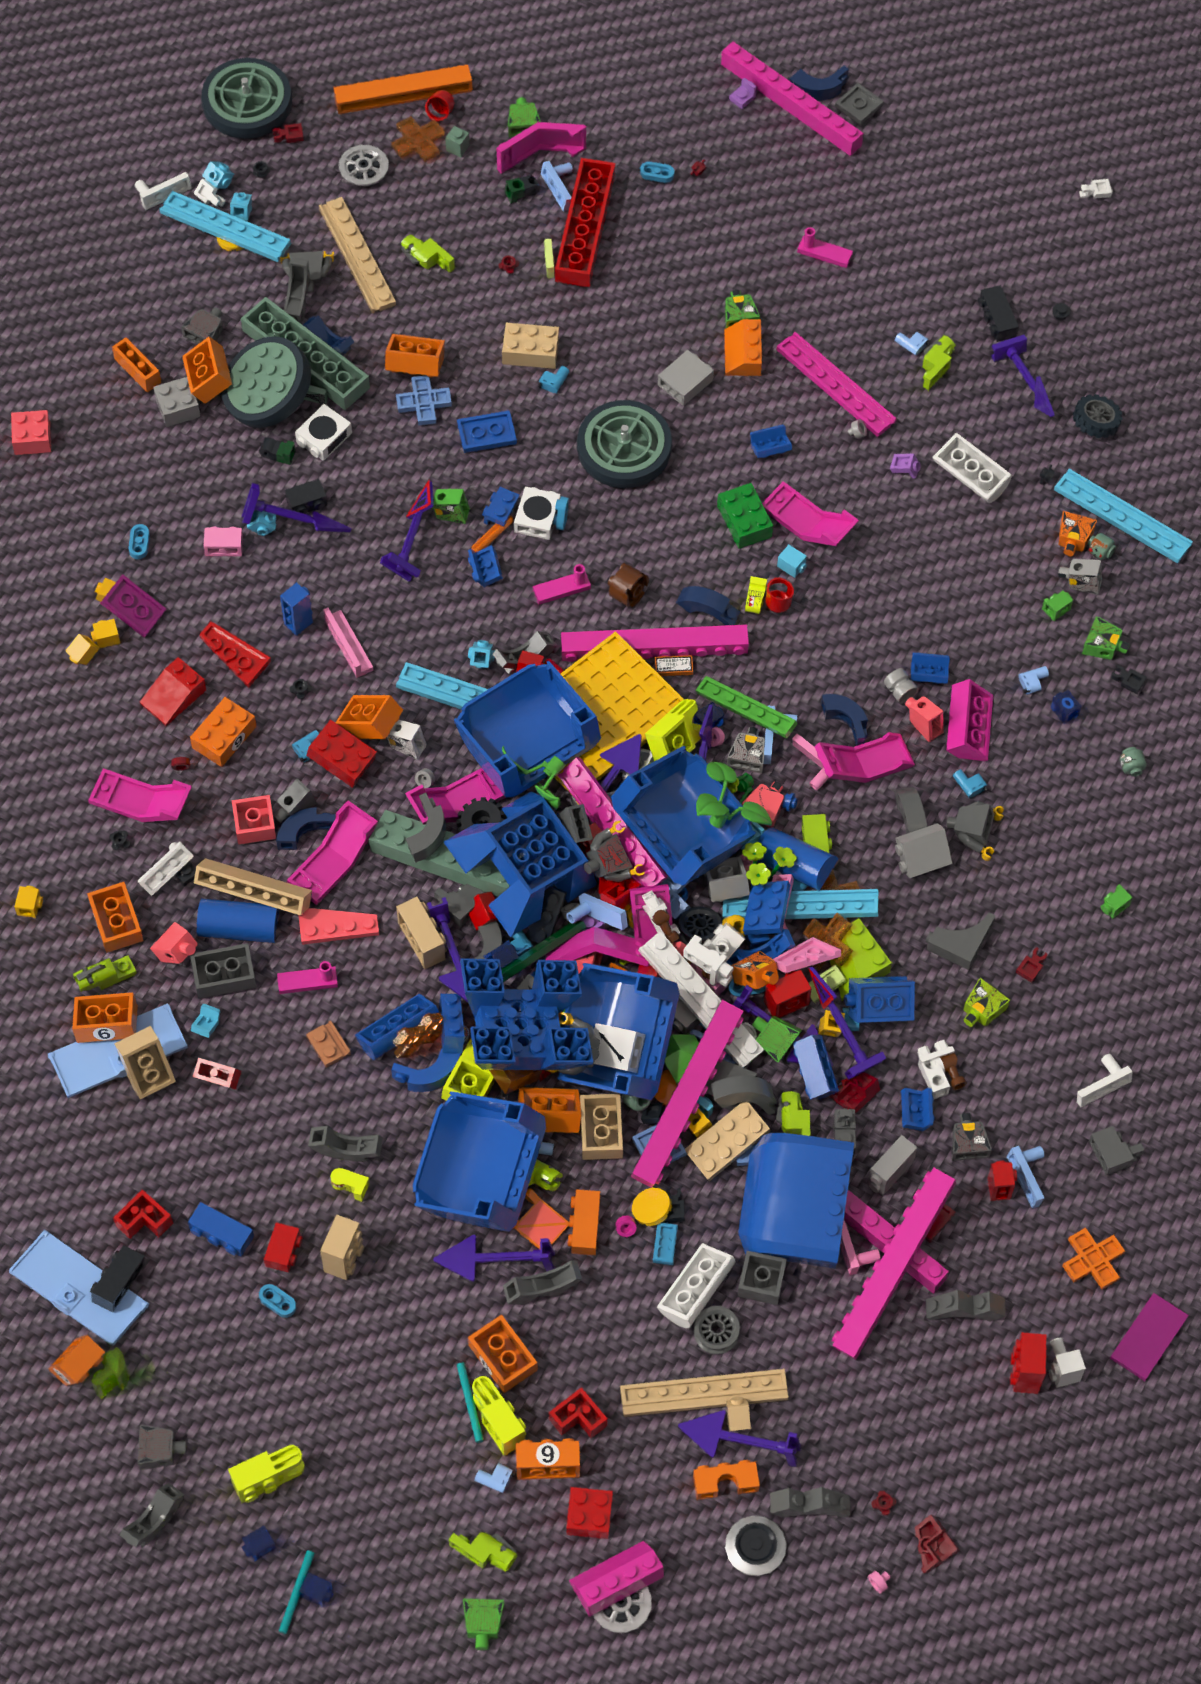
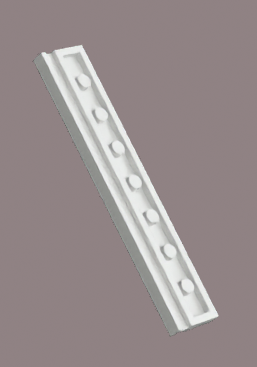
[638,931,764,1068]

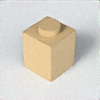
[726,1397,751,1431]

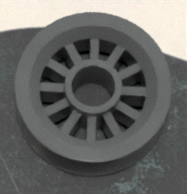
[694,1306,740,1354]

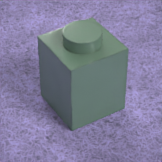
[445,126,470,158]

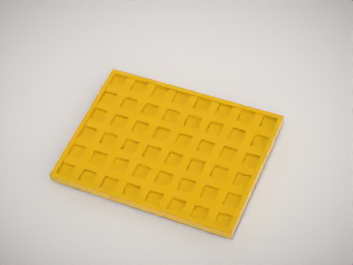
[554,631,684,795]

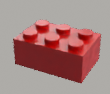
[306,719,377,788]
[1010,1332,1047,1394]

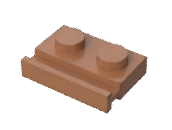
[306,1021,351,1068]

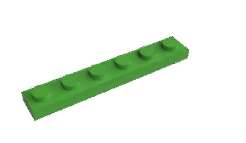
[696,676,797,738]

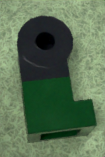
[505,175,540,203]
[259,437,296,465]

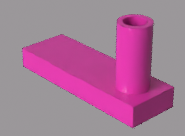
[797,227,853,268]
[533,564,591,605]
[277,961,338,994]

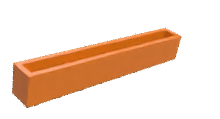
[334,65,473,114]

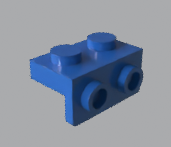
[750,424,792,458]
[482,487,520,527]
[468,545,503,587]
[910,652,950,684]
[901,1087,934,1131]

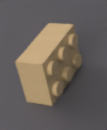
[502,323,559,369]
[396,897,447,969]
[114,1026,176,1099]
[580,1094,623,1160]
[320,1215,364,1280]

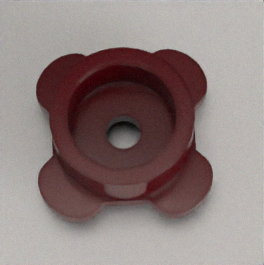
[690,159,707,177]
[498,255,519,274]
[871,1491,896,1516]

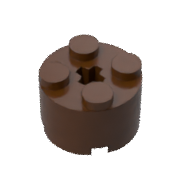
[608,563,649,607]

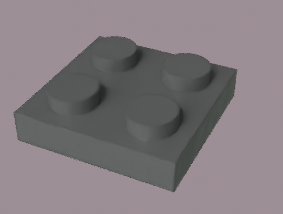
[835,83,884,125]

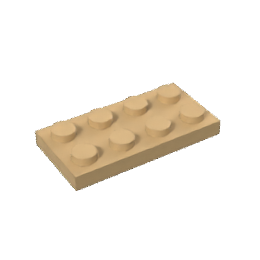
[685,1102,771,1181]

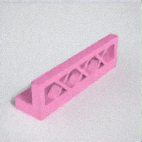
[323,608,374,678]

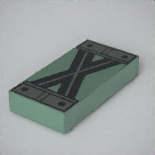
[304,386,328,405]

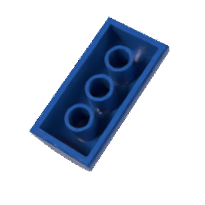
[757,828,839,891]
[197,898,280,943]
[355,994,440,1060]

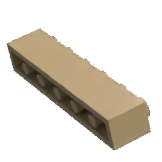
[194,858,312,915]

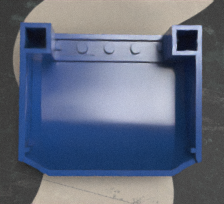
[454,661,601,797]
[611,746,756,886]
[557,963,680,1100]
[413,1091,546,1232]
[738,1133,854,1269]

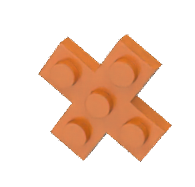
[1062,1228,1125,1290]

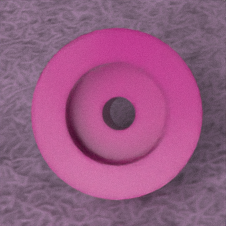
[616,1216,637,1237]

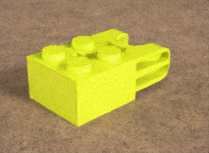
[645,699,702,761]
[441,1038,495,1101]
[472,1376,527,1456]
[228,1445,305,1503]

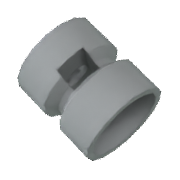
[884,668,919,704]

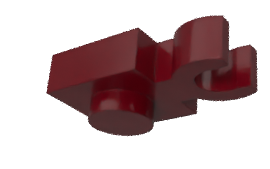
[273,123,304,143]
[1016,947,1047,983]

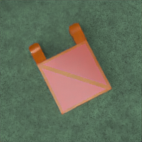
[514,1189,569,1249]

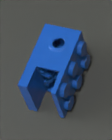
[844,976,915,1023]

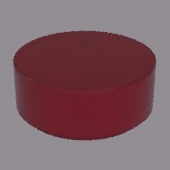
[171,757,190,771]

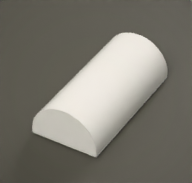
[933,433,1012,503]
[657,1243,736,1328]

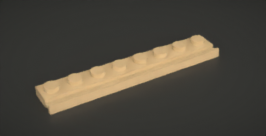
[319,197,396,314]
[620,1369,788,1417]

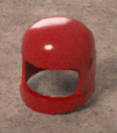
[425,90,455,121]
[765,577,794,613]

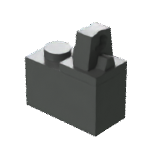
[434,884,485,928]
[833,1108,856,1157]
[1089,1126,1145,1176]

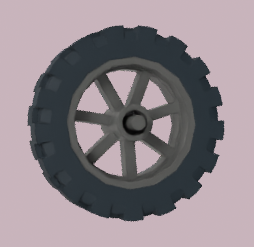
[1073,394,1123,438]

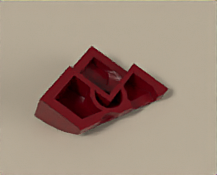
[829,1072,881,1114]
[915,1515,960,1574]

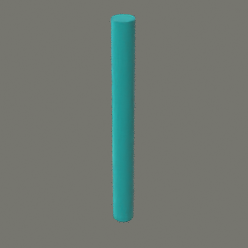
[457,1362,484,1443]
[279,1551,315,1634]

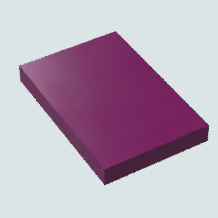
[100,574,166,638]

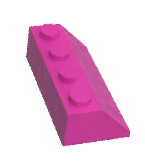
[946,679,993,761]
[569,1541,664,1617]

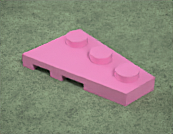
[773,937,841,973]

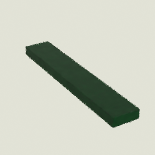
[501,921,586,982]

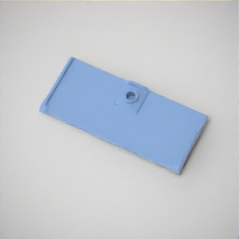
[48,1003,188,1098]
[9,1230,149,1346]

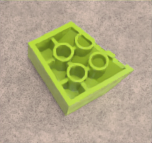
[827,918,892,1001]

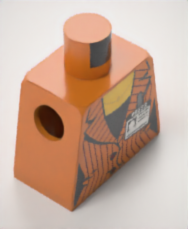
[1058,511,1097,556]
[731,951,779,989]

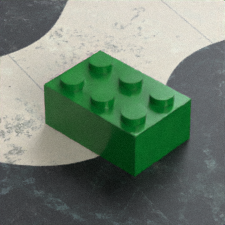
[717,483,773,549]

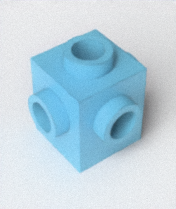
[202,161,234,189]
[247,510,276,536]
[468,640,495,668]

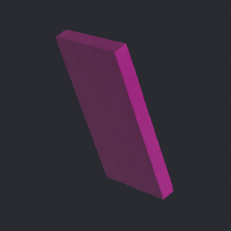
[1110,1293,1189,1381]

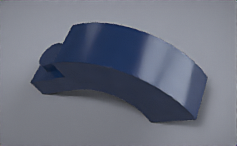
[676,586,740,626]
[821,694,868,746]
[276,807,336,850]

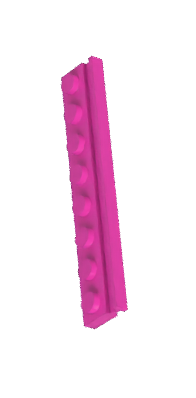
[776,332,897,437]
[558,757,668,888]

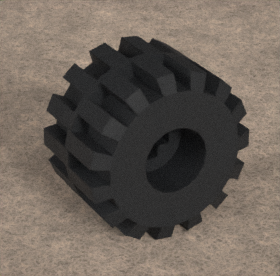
[457,797,507,832]

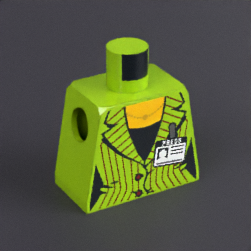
[963,978,1010,1027]

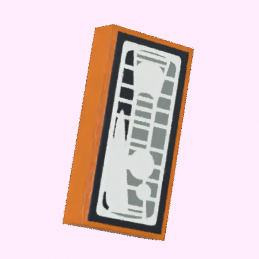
[655,656,693,676]

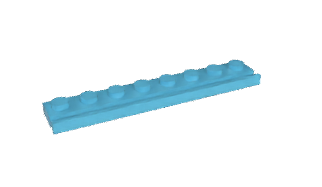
[159,191,291,262]
[1054,469,1193,563]
[396,662,488,709]
[722,889,879,919]

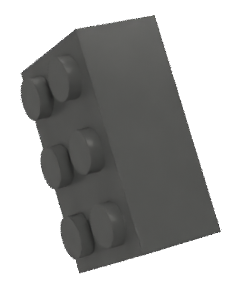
[190,943,257,999]

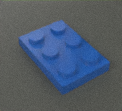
[457,410,517,453]
[743,881,791,935]

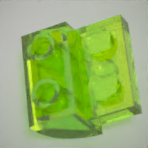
[91,1347,129,1399]

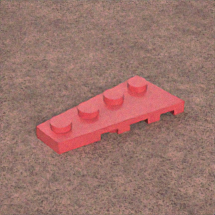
[299,908,379,945]

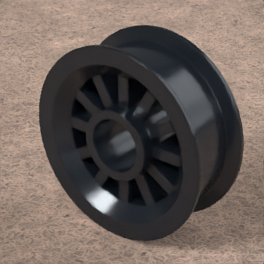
[679,906,722,945]

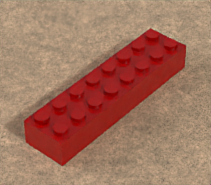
[555,158,615,287]

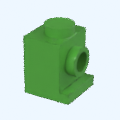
[1042,591,1073,621]
[1101,884,1132,919]

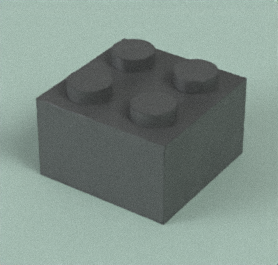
[737,1251,787,1305]

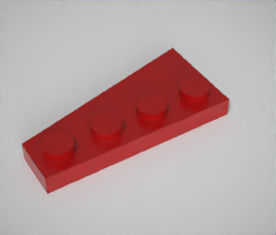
[200,621,271,688]

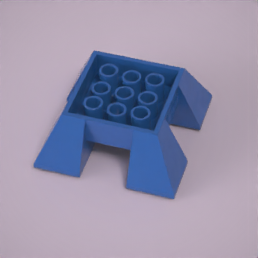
[444,791,598,937]
[460,959,594,1070]

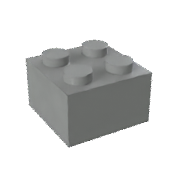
[153,377,200,427]
[704,856,750,902]

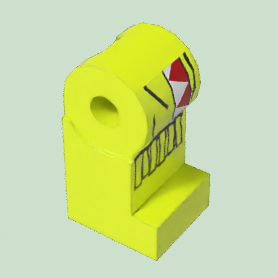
[745,576,767,614]
[330,1168,369,1202]

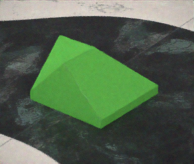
[665,1035,699,1085]

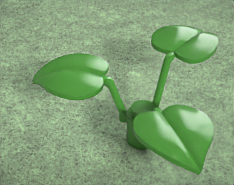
[502,746,565,809]
[696,762,772,828]

